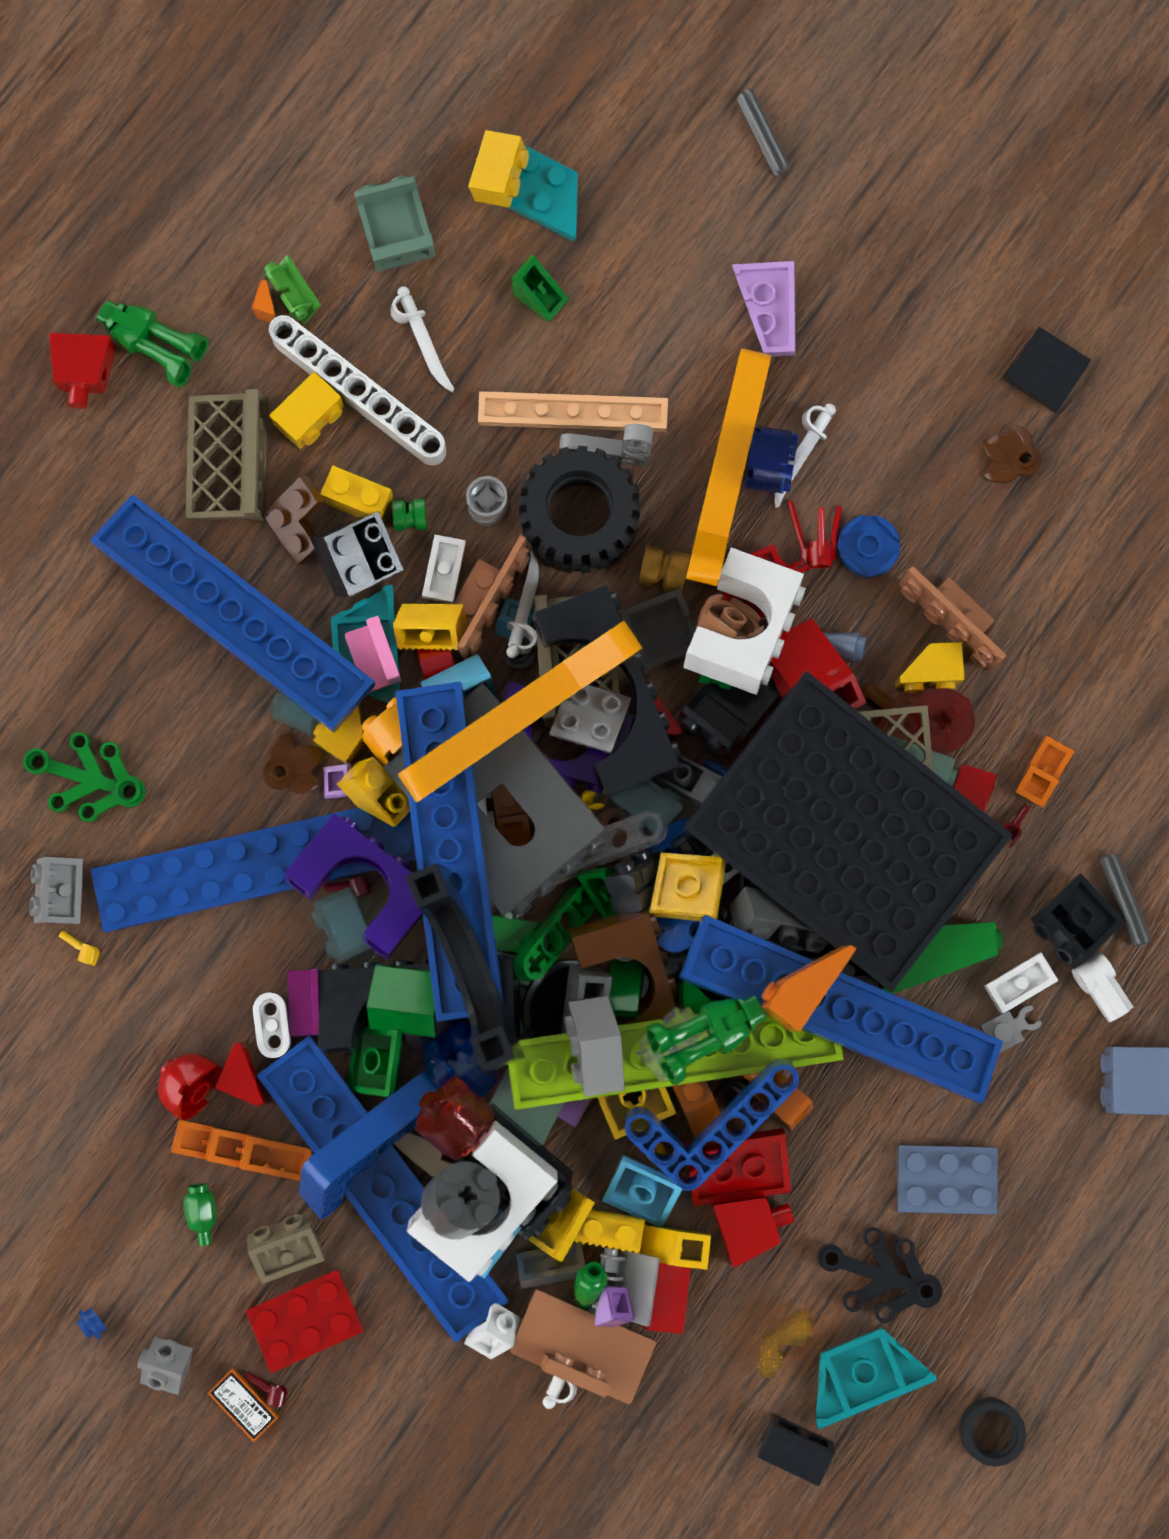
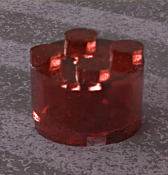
[904,688,975,755]
[416,1077,494,1159]

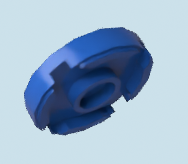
[837,515,900,579]

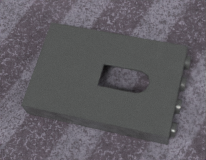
[384,682,610,919]

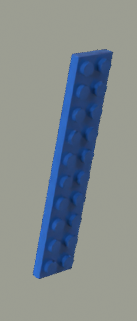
[90,494,376,733]
[395,681,503,1021]
[91,807,416,933]
[679,915,1003,1103]
[257,1035,509,1343]

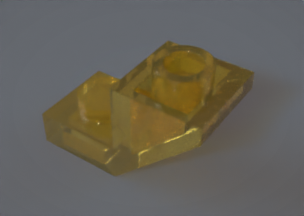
[758,1308,813,1378]

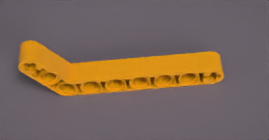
[686,348,772,586]
[397,621,643,802]

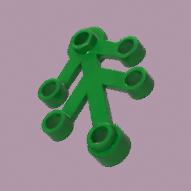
[23,732,146,823]

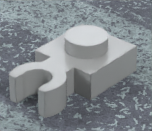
[978,1006,1042,1053]

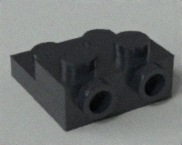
[1030,873,1125,968]

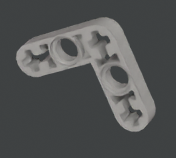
[559,423,654,466]

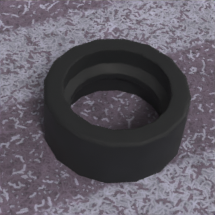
[959,1397,1026,1467]

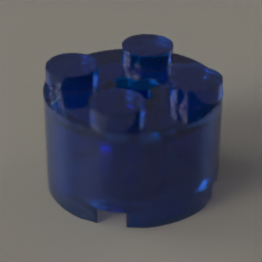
[745,425,799,494]
[423,1022,501,1102]

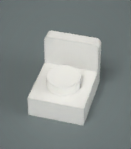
[464,1303,521,1359]

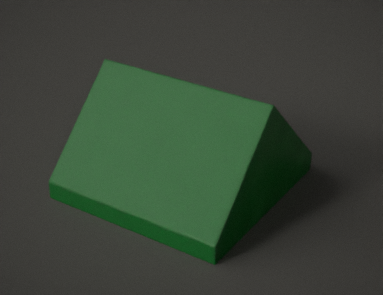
[367,964,438,1037]
[347,1027,405,1097]

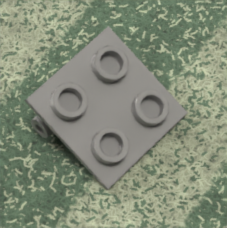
[549,685,632,754]
[592,1246,660,1326]

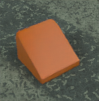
[252,279,277,323]

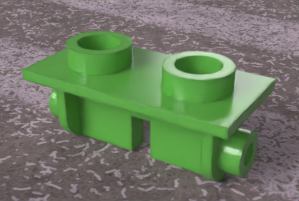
[264,255,321,325]

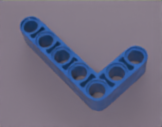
[625,1058,799,1191]
[299,1071,450,1219]

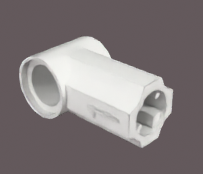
[1071,952,1133,1022]

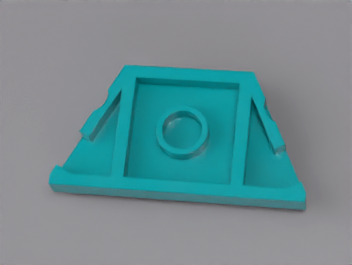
[506,146,578,242]
[331,584,401,704]
[815,1327,937,1430]

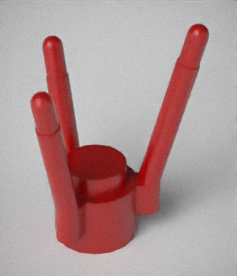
[787,500,842,569]

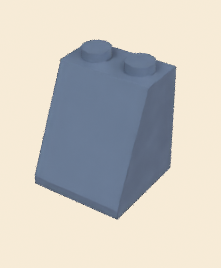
[1100,1047,1169,1115]

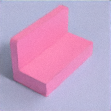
[345,616,402,693]

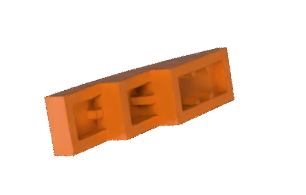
[171,1119,312,1181]

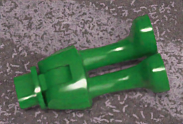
[96,300,209,388]
[646,995,766,1085]

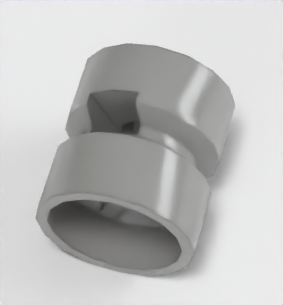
[466,476,509,527]

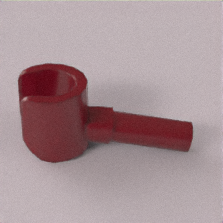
[1003,804,1030,848]
[324,877,372,898]
[244,1371,288,1408]

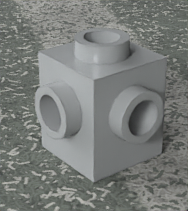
[137,1337,193,1395]

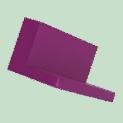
[288,968,321,1037]

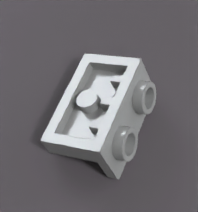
[29,857,83,924]

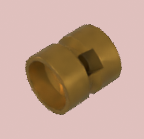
[638,545,690,595]

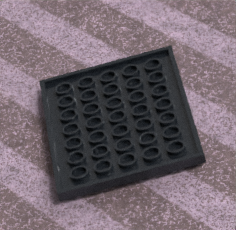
[682,671,1013,992]

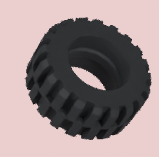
[519,445,641,574]

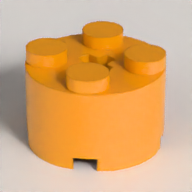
[361,697,403,766]

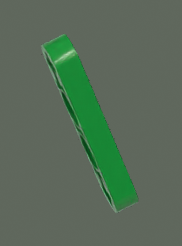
[513,885,596,981]

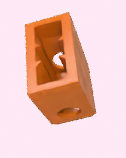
[742,1071,813,1132]

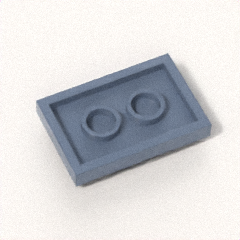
[897,1145,998,1215]

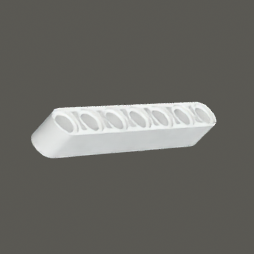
[269,315,446,466]

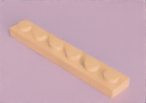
[478,391,668,432]

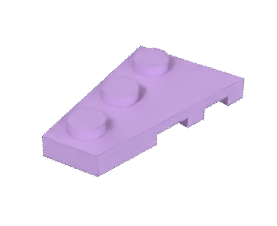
[732,261,796,357]

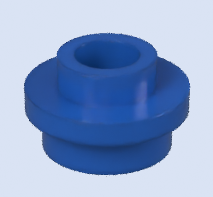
[76,1307,106,1340]

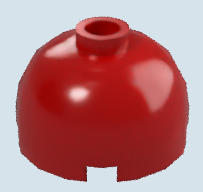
[158,1053,223,1121]

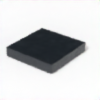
[1004,327,1091,413]

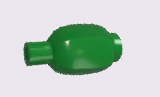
[183,1183,217,1246]
[574,1262,608,1311]

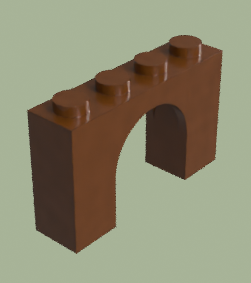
[568,908,683,1026]

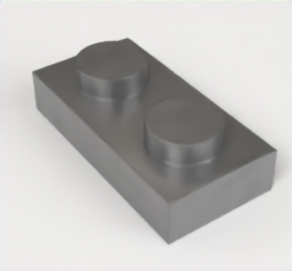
[516,1242,585,1289]

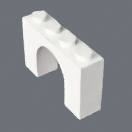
[683,547,806,695]
[407,1120,558,1282]

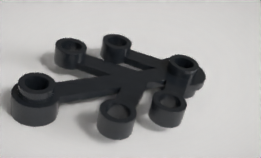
[817,1227,942,1323]

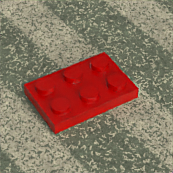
[685,1128,791,1207]
[245,1268,364,1373]

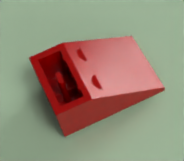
[769,618,867,709]

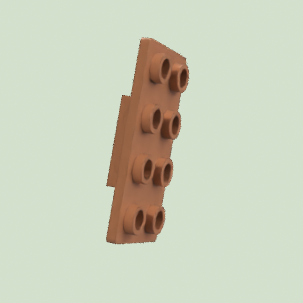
[453,535,530,660]
[899,566,1007,671]
[510,1290,656,1404]

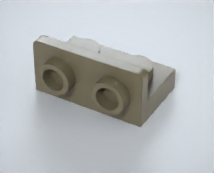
[247,1212,325,1284]

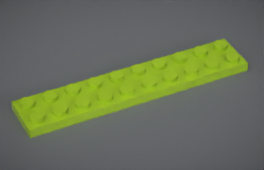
[508,1014,844,1110]

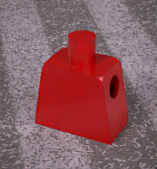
[49,333,116,409]
[711,1196,794,1268]

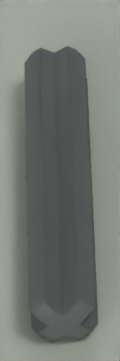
[738,89,789,176]
[1100,853,1151,947]

